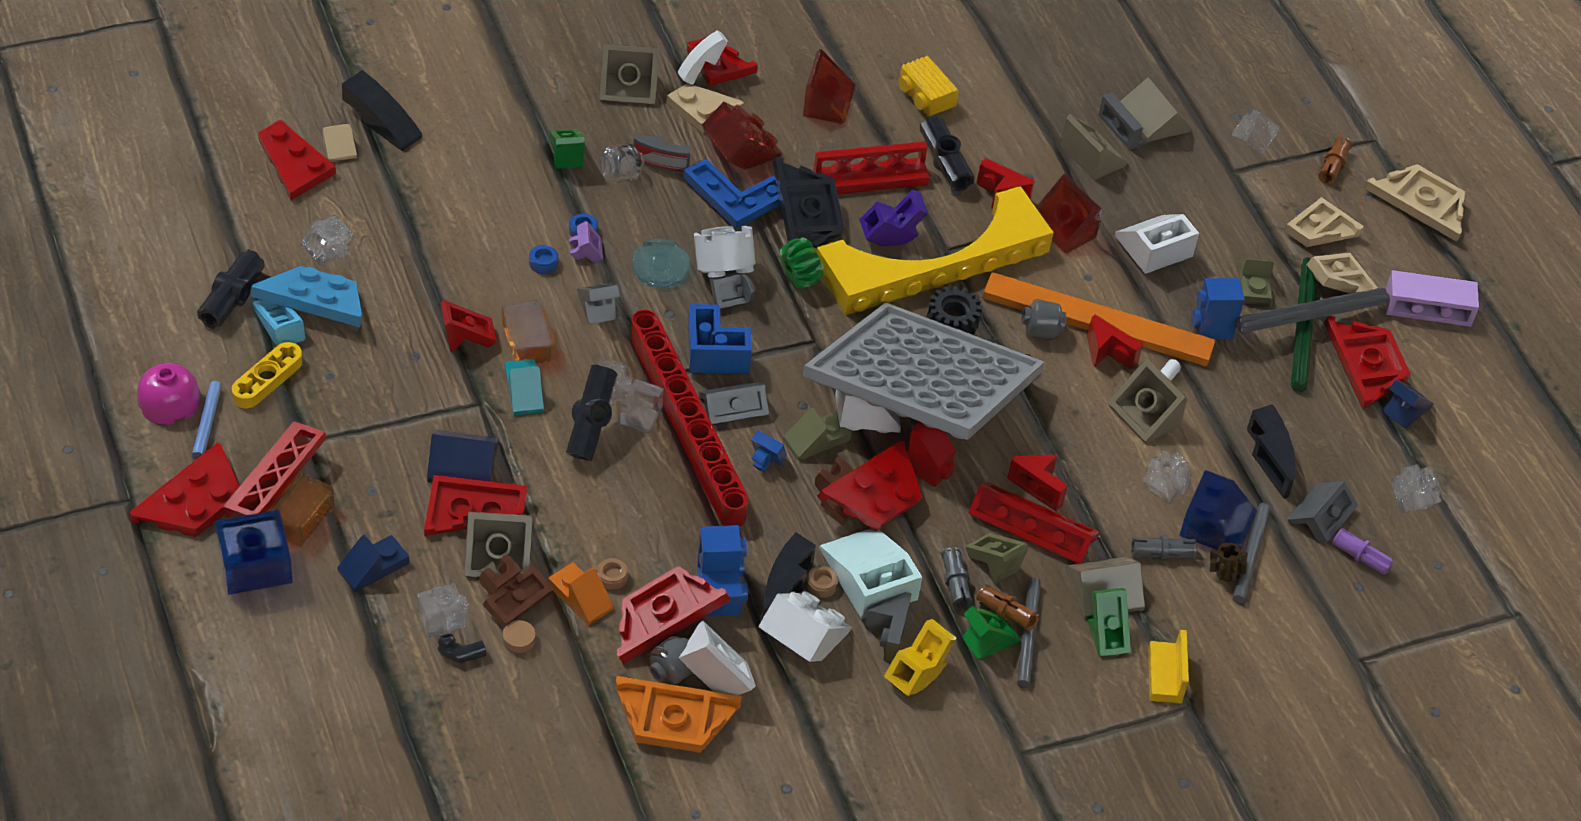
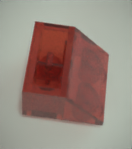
[702,101,783,170]

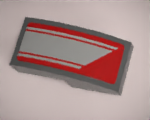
[633,135,691,173]

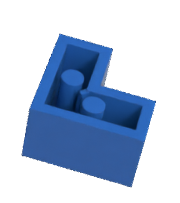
[687,304,752,374]
[697,525,748,617]

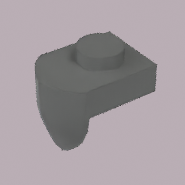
[710,273,755,308]

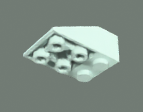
[819,528,922,619]

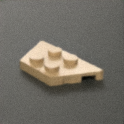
[1365,164,1465,242]

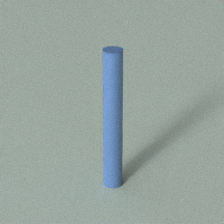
[192,381,222,459]

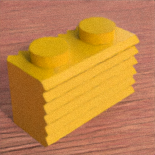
[898,55,959,117]

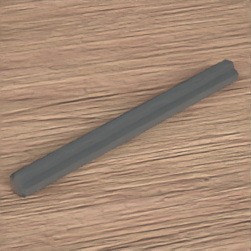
[1236,287,1389,333]

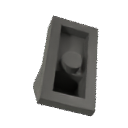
[577,284,620,324]
[865,592,912,662]

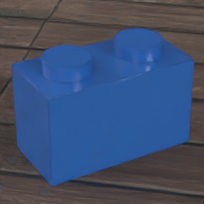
[1191,278,1245,339]

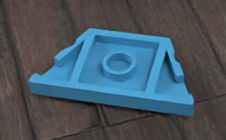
[251,266,362,327]

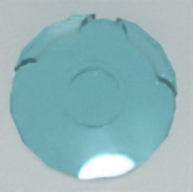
[632,238,690,288]

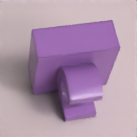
[569,221,603,263]

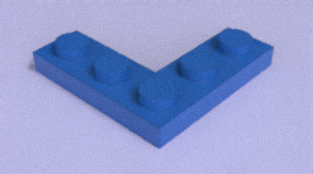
[683,159,781,229]

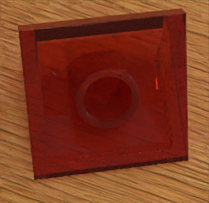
[803,49,855,124]
[1036,174,1103,253]

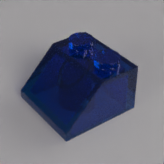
[1179,470,1257,550]
[215,510,293,595]

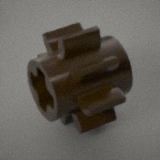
[1209,543,1248,581]

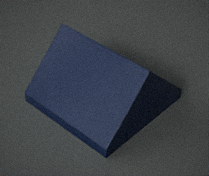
[427,430,499,482]

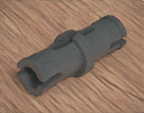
[1131,536,1197,561]
[941,547,973,610]

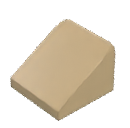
[322,124,357,162]

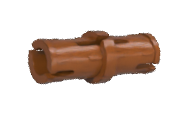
[1318,136,1352,184]
[976,585,1039,631]

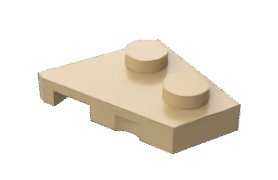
[666,83,744,134]
[1285,197,1364,247]
[1307,253,1378,294]

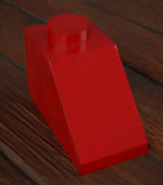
[908,422,956,487]

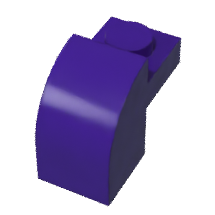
[859,190,928,247]

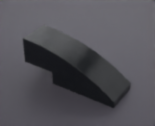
[342,70,422,151]
[1247,404,1296,499]
[762,532,816,620]

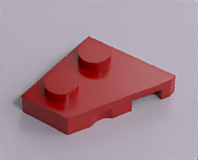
[687,37,758,86]

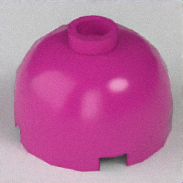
[137,362,200,425]

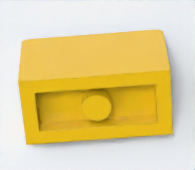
[1148,630,1189,704]

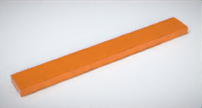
[982,272,1215,367]

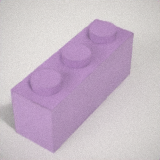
[1385,270,1479,327]

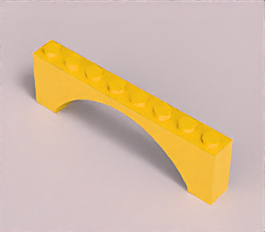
[817,186,1054,315]

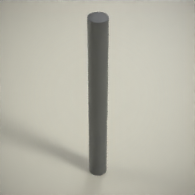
[1233,503,1271,604]
[1017,578,1041,688]

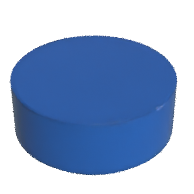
[569,214,598,237]
[529,245,558,274]

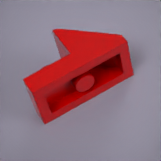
[976,158,1035,209]
[440,300,497,352]
[1087,314,1143,370]
[1007,455,1068,512]

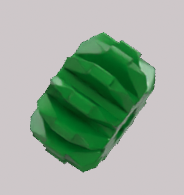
[780,237,823,289]

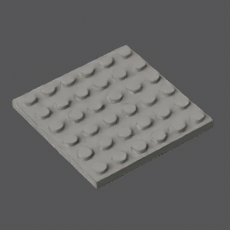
[803,302,1045,440]

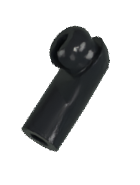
[437,633,487,663]

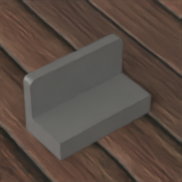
[1098,92,1155,150]
[699,382,769,424]
[1287,481,1358,543]

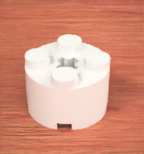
[694,226,756,277]

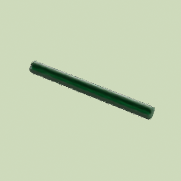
[1291,257,1317,392]

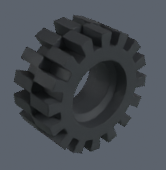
[927,286,982,335]

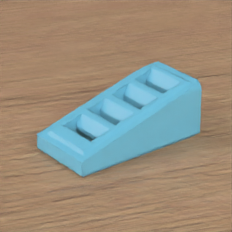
[252,300,306,346]

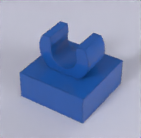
[751,430,787,472]

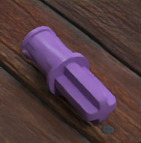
[1332,528,1393,575]

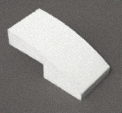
[678,31,728,85]

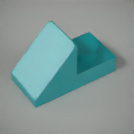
[504,359,544,416]

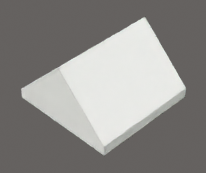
[679,621,756,695]

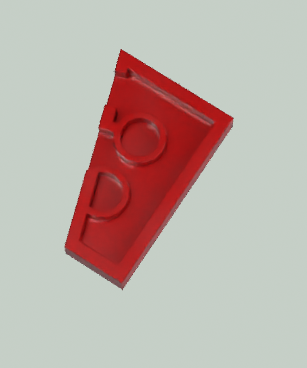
[258,119,336,201]
[424,475,528,536]

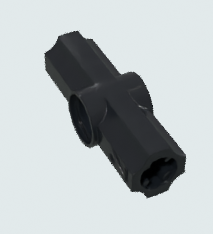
[920,115,975,192]
[197,249,265,329]
[566,365,618,461]

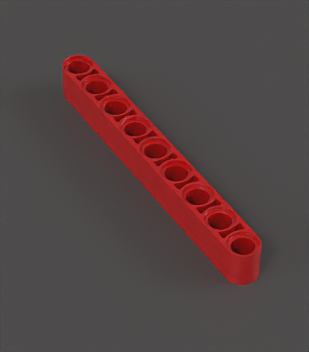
[630,309,749,527]

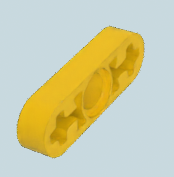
[232,342,302,409]

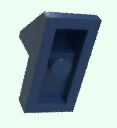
[1383,379,1434,428]
[337,535,410,592]

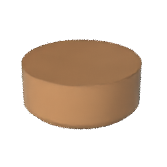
[596,558,628,590]
[806,566,838,598]
[503,620,535,653]

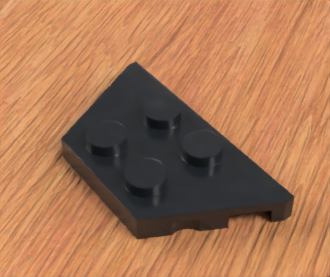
[772,157,845,249]

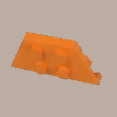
[615,676,742,753]

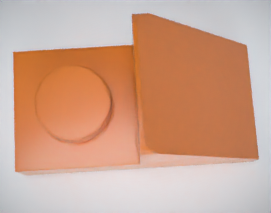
[548,562,614,626]

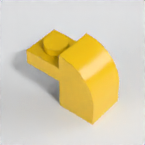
[884,619,957,696]

